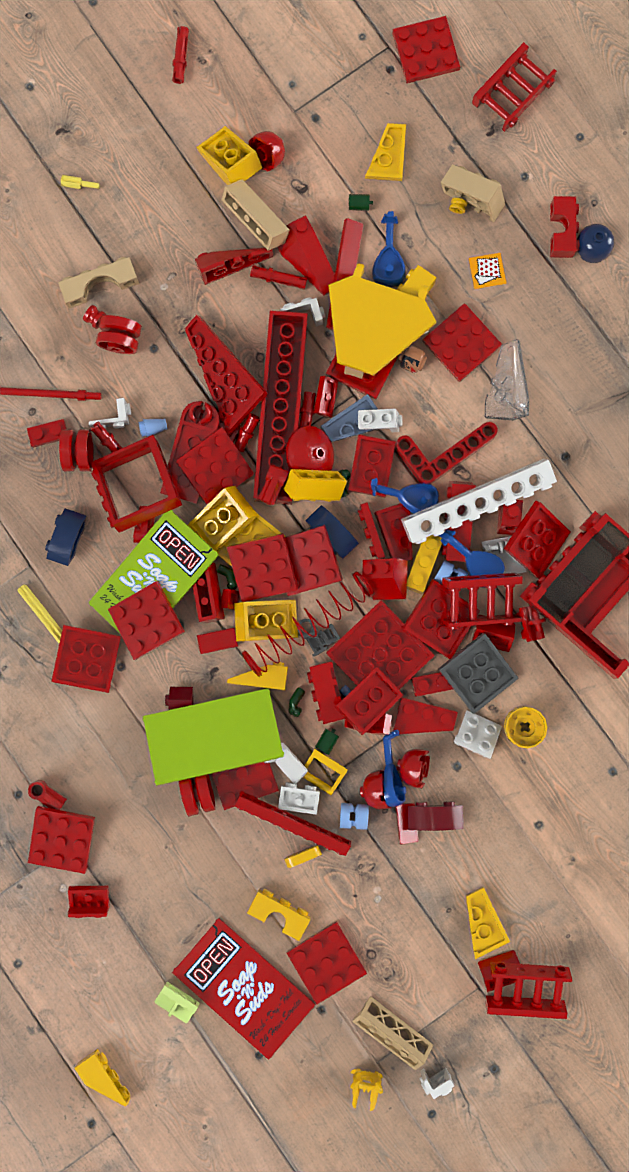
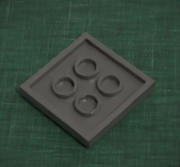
[438,633,519,714]

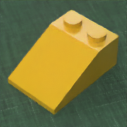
[196,126,262,185]
[188,486,258,551]
[234,600,298,642]

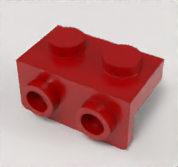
[68,885,110,918]

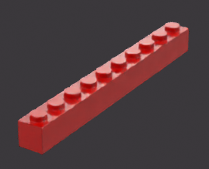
[235,791,351,856]

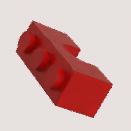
[550,196,579,258]

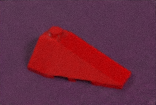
[277,215,335,296]
[195,248,273,285]

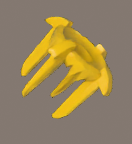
[350,1068,383,1111]

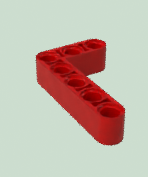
[395,422,498,484]

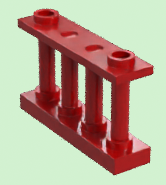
[472,42,557,132]
[442,573,523,630]
[485,962,572,1019]

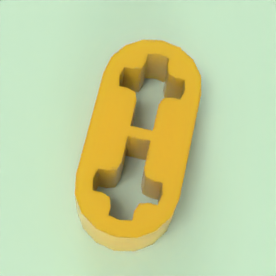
[284,845,322,868]

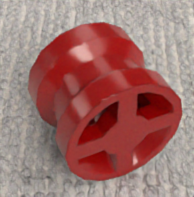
[83,305,106,329]

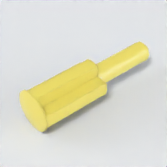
[61,175,100,189]

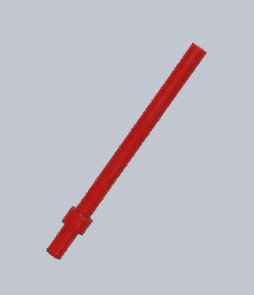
[0,387,102,401]

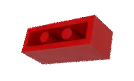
[193,563,225,623]

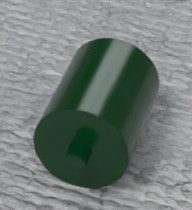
[348,194,373,211]
[315,728,339,755]

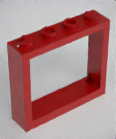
[91,435,182,533]

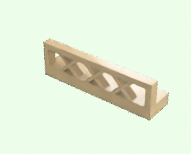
[352,996,433,1070]

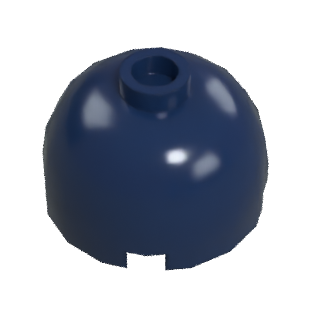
[576,224,614,263]

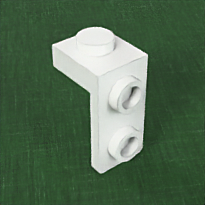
[280,297,325,326]
[89,398,131,429]
[358,409,403,433]
[265,743,308,784]

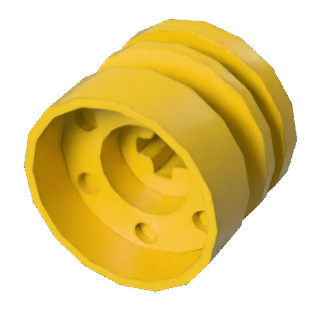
[504,706,547,749]

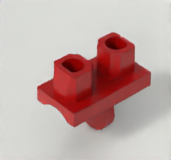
[516,606,546,642]

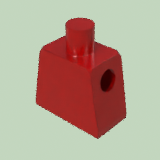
[497,500,523,536]

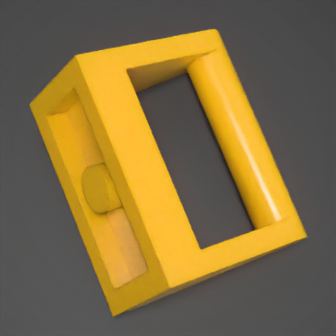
[303,749,348,795]

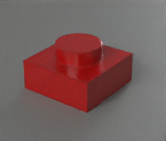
[221,589,239,610]

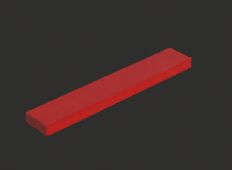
[326,218,363,330]

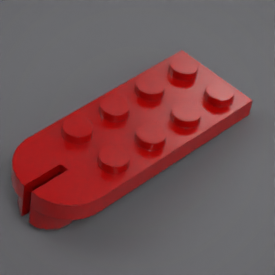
[160,401,220,504]

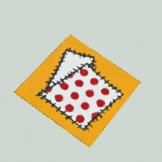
[469,253,507,289]

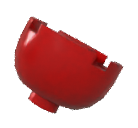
[248,131,285,172]
[397,749,430,789]
[360,769,392,809]

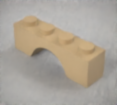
[58,257,139,309]

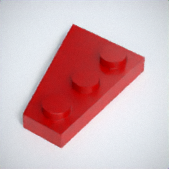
[374,503,413,561]
[393,697,458,734]

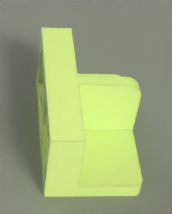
[155,982,200,1023]

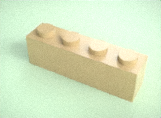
[222,180,289,251]

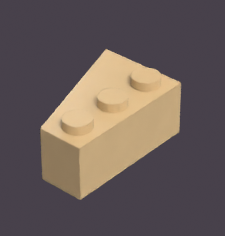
[441,164,505,222]

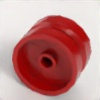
[95,315,142,355]
[59,429,94,472]
[179,774,216,817]

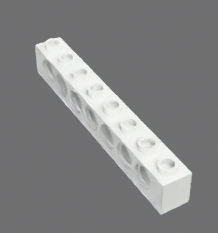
[401,459,557,544]

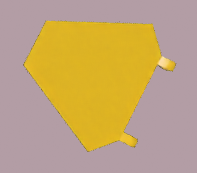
[329,263,436,376]

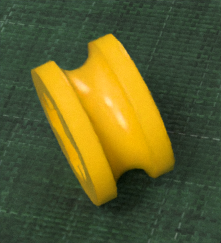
[449,198,467,214]

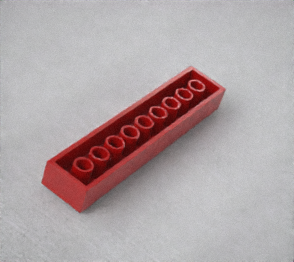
[253,310,308,505]

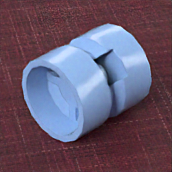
[434,560,468,589]
[340,803,369,830]

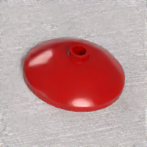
[286,426,334,471]

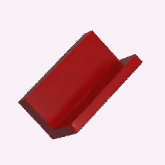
[472,614,516,652]
[478,950,525,992]

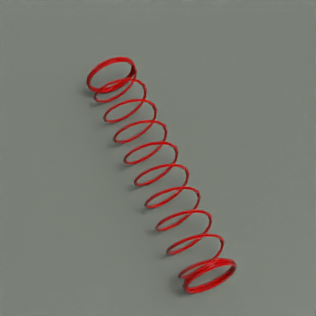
[242,571,374,677]

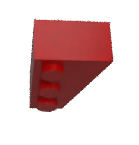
[307,661,345,724]

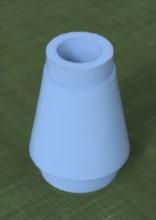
[138,418,167,437]

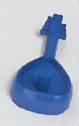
[372,211,406,287]
[371,478,439,514]
[439,529,505,588]
[383,730,406,807]

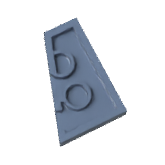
[321,394,378,442]

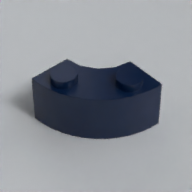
[305,505,359,559]
[45,508,87,566]

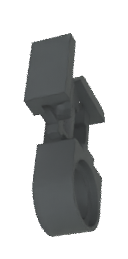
[297,619,340,657]

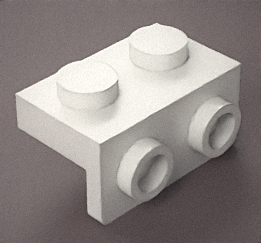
[278,782,320,815]
[419,1068,454,1099]

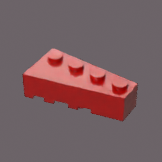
[442,481,476,562]

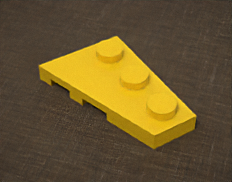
[365,123,406,181]
[465,887,510,959]

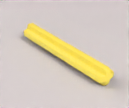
[17,584,62,643]

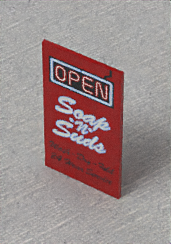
[172,918,316,1060]

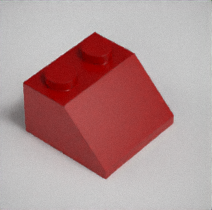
[362,558,408,600]

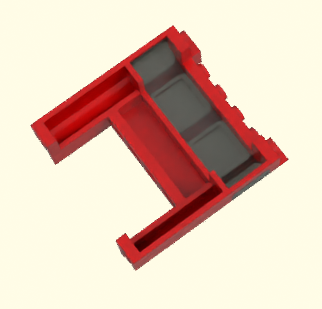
[520,511,629,679]

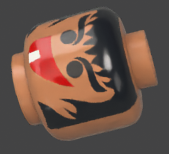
[398,345,427,373]

